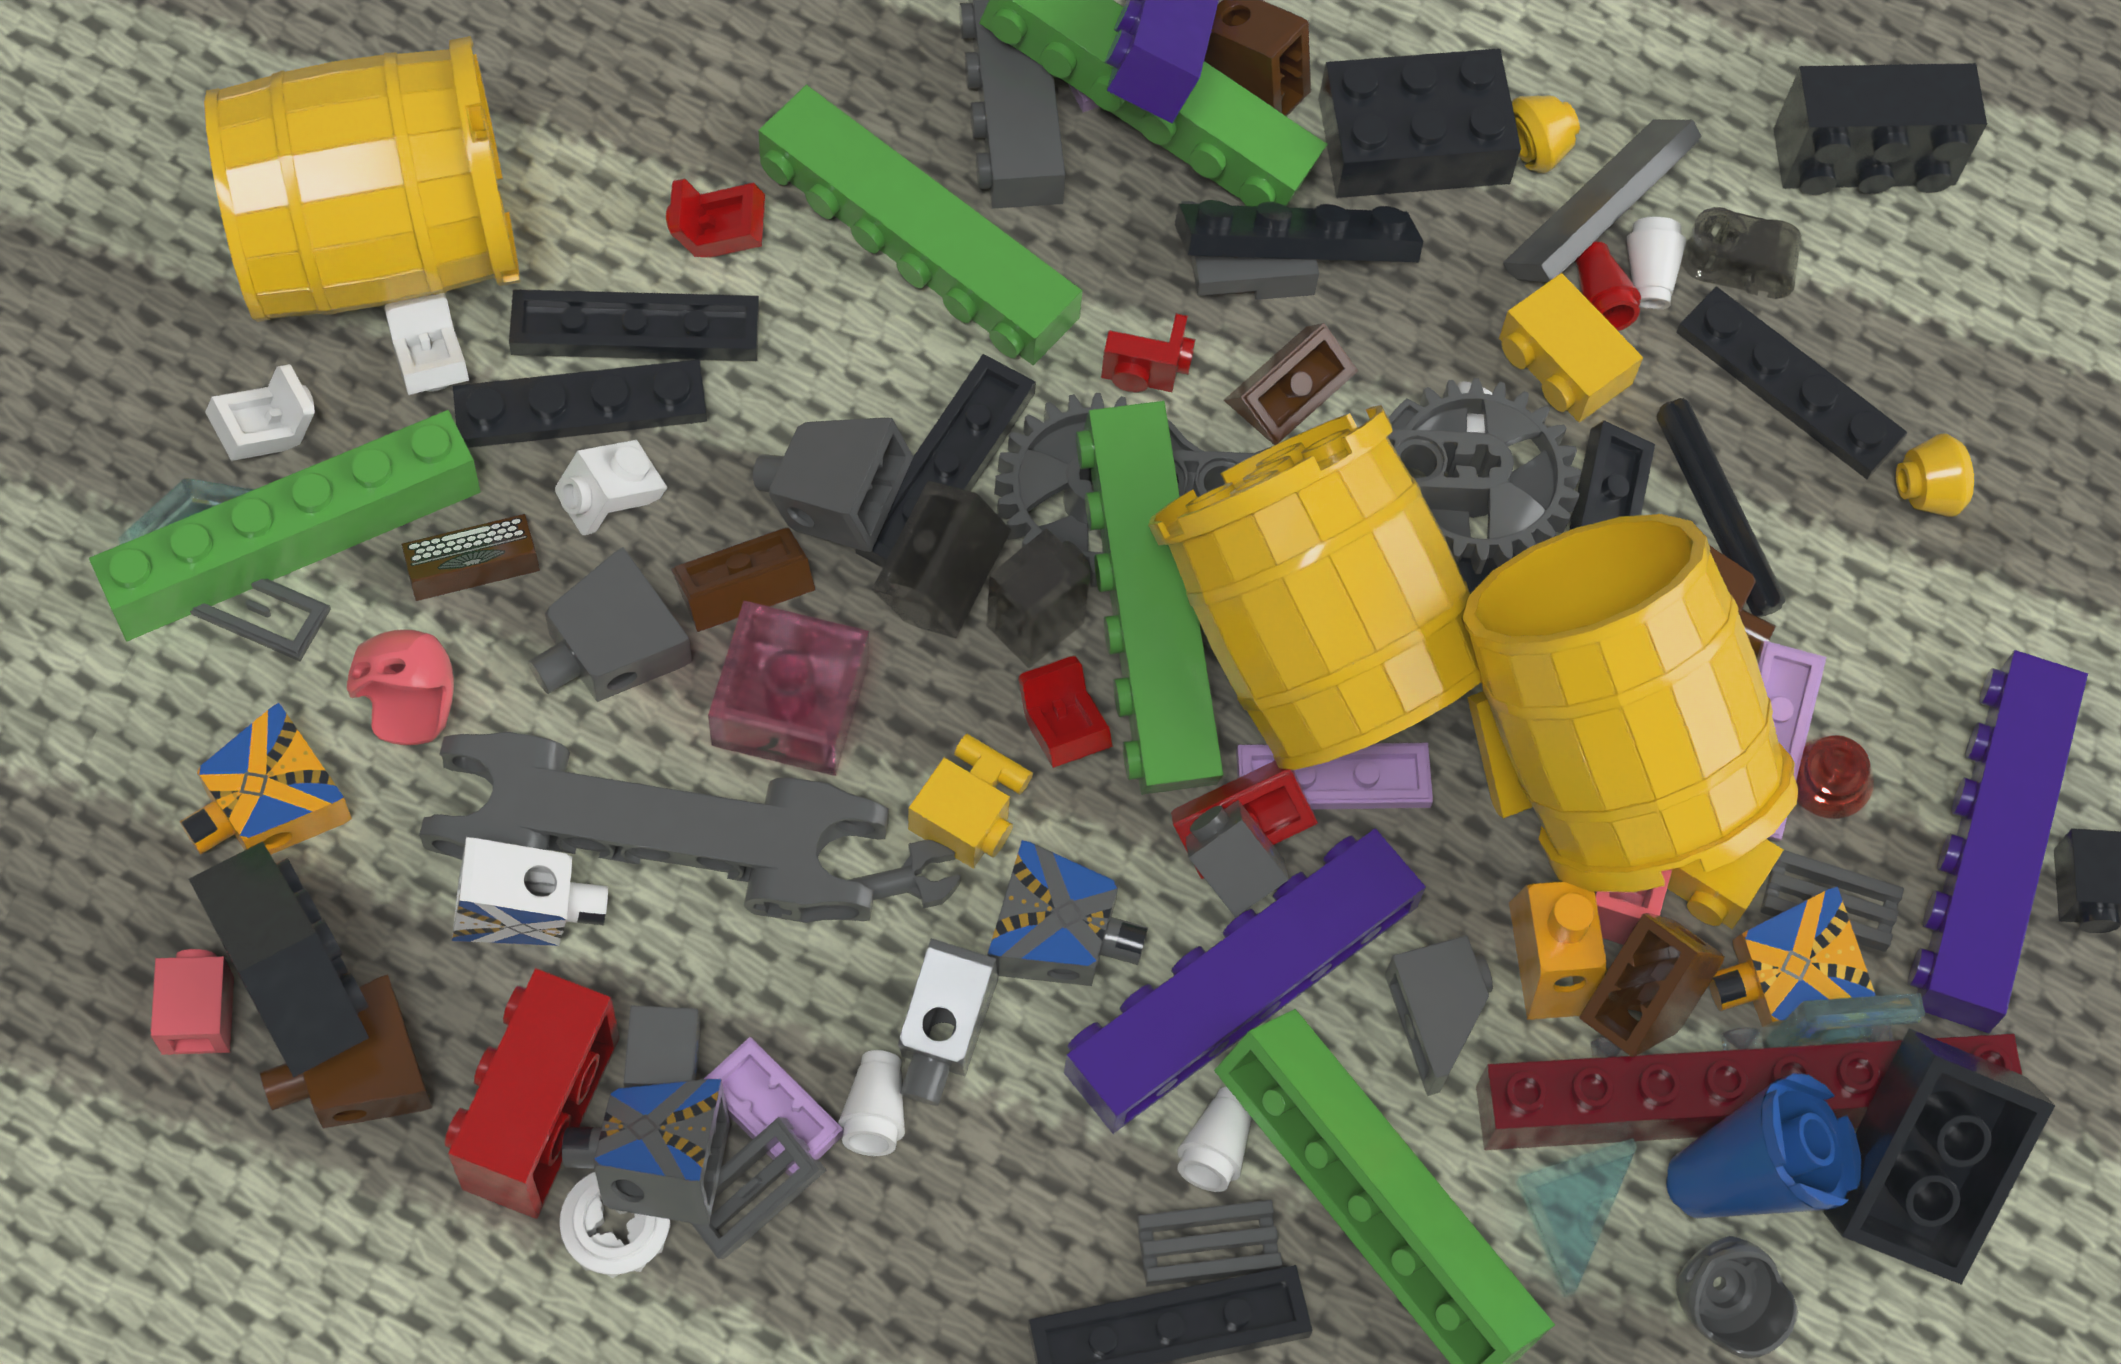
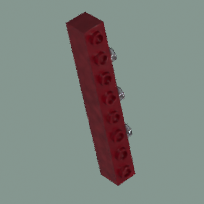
[1476,1020,2022,1150]

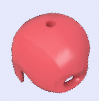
[347,630,454,745]

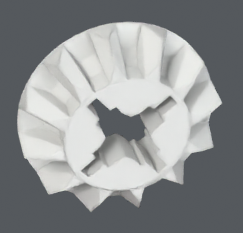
[560,1172,671,1278]

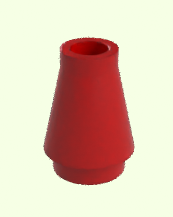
[1575,242,1641,331]

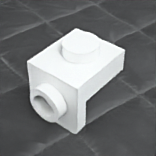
[384,293,469,395]
[205,364,315,461]
[555,440,667,535]

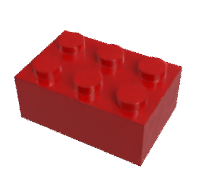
[444,968,620,1219]

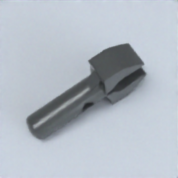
[848,839,961,908]

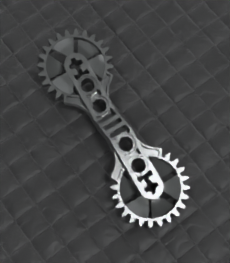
[994,378,1581,587]

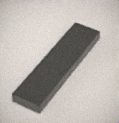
[1503,119,1702,282]

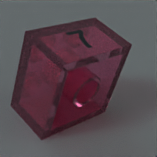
[708,601,869,776]

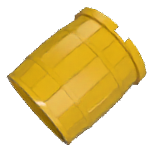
[204,36,520,322]
[1148,405,1481,770]
[1462,514,1798,892]

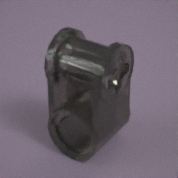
[1681,207,1802,299]

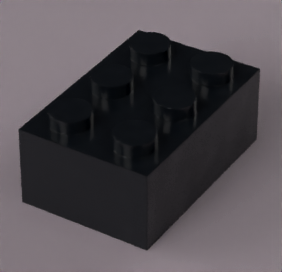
[1318,48,1521,198]
[1773,63,1987,195]
[189,841,369,1077]
[1822,1028,2056,1285]

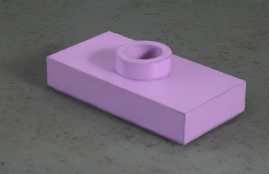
[703,1037,843,1176]

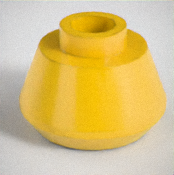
[1511,95,1580,173]
[1896,433,1974,517]

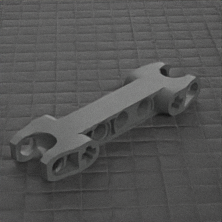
[419,732,889,923]

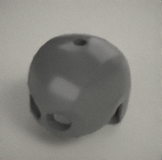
[1675,1236,1798,1358]

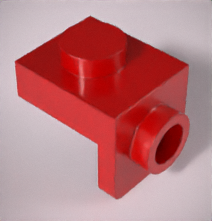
[666,179,765,258]
[1101,313,1196,392]
[1018,656,1113,768]

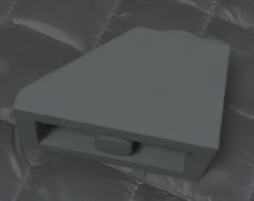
[1385,935,1493,1096]

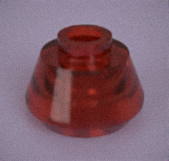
[1796,735,1874,819]

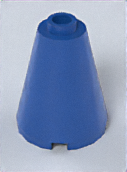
[1666,1073,1861,1219]

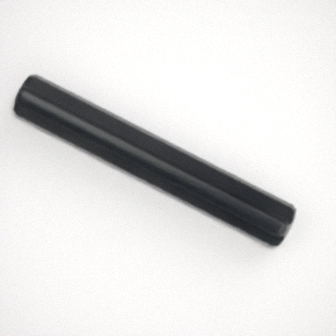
[1656,398,1786,617]

